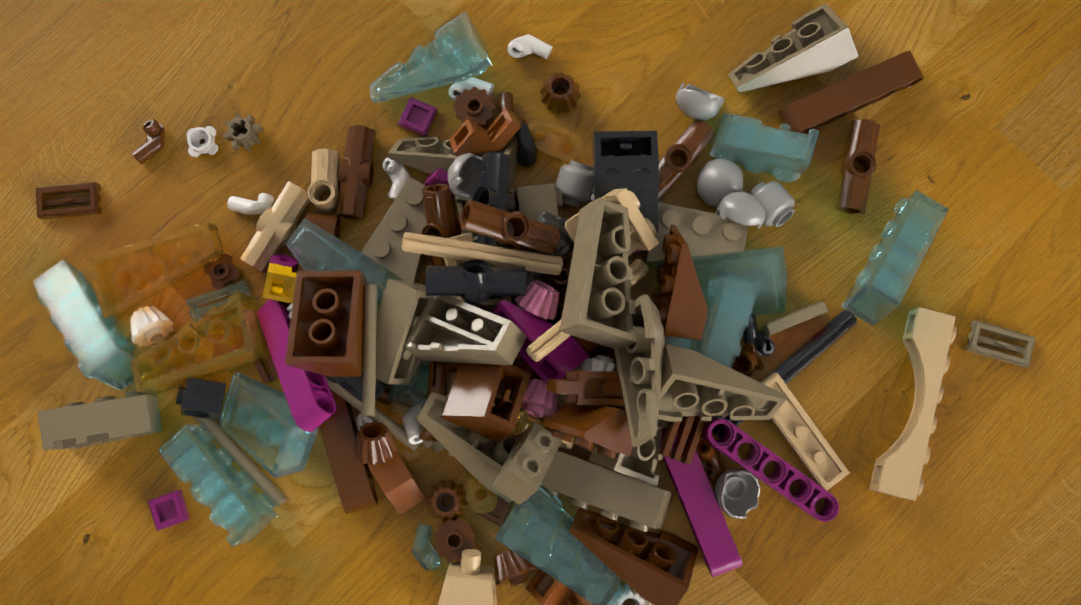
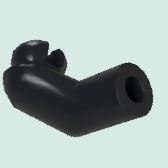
[515,123,538,168]
[740,314,775,356]

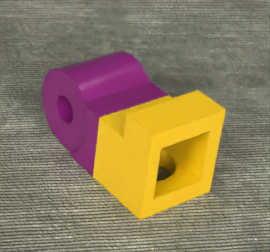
[262,254,298,304]

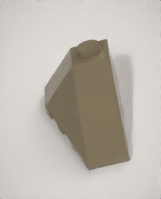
[614,295,665,447]

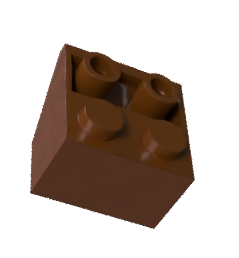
[440,363,531,443]
[542,402,633,459]

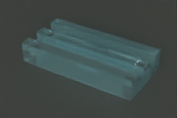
[186,281,256,330]

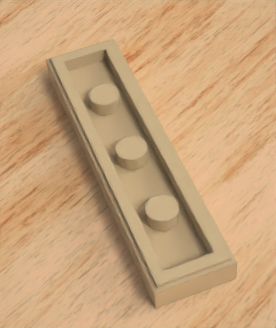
[760,372,850,491]

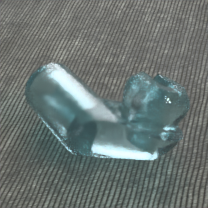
[412,523,441,570]

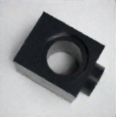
[176,377,226,421]

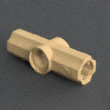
[240,181,310,273]

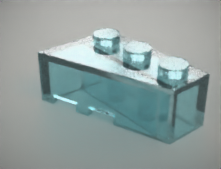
[709,113,820,182]
[689,270,758,368]

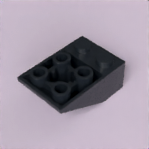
[592,131,659,233]

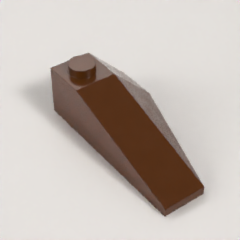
[569,508,699,605]

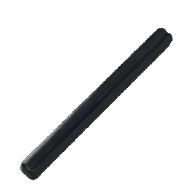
[712,310,857,438]

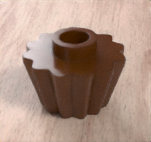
[540,72,581,114]
[454,87,495,126]
[353,421,397,466]
[426,480,469,523]
[433,519,476,562]
[494,547,537,587]

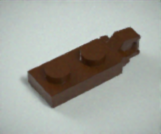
[547,370,625,406]

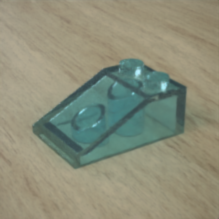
[218,372,319,478]

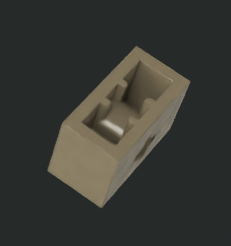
[492,422,562,505]

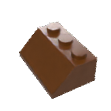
[285,270,368,377]

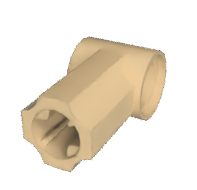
[307,149,340,214]

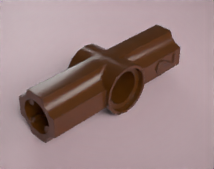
[659,119,716,202]
[837,119,880,214]
[336,125,376,220]
[421,184,462,266]
[459,200,561,255]

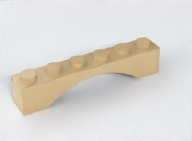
[869,307,957,501]

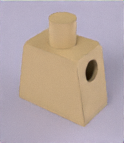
[438,549,497,605]

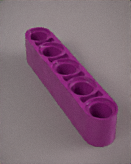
[257,299,337,432]
[701,417,839,522]
[660,421,742,578]

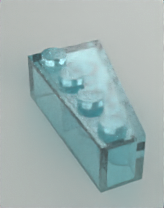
[841,190,949,326]
[33,260,151,390]
[158,424,278,547]
[494,483,622,605]

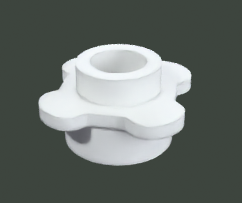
[186,126,218,157]

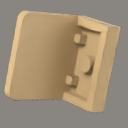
[564,188,659,256]

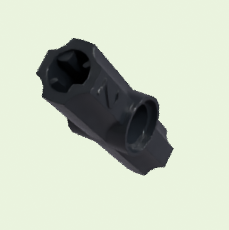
[473,152,515,248]
[426,260,526,303]

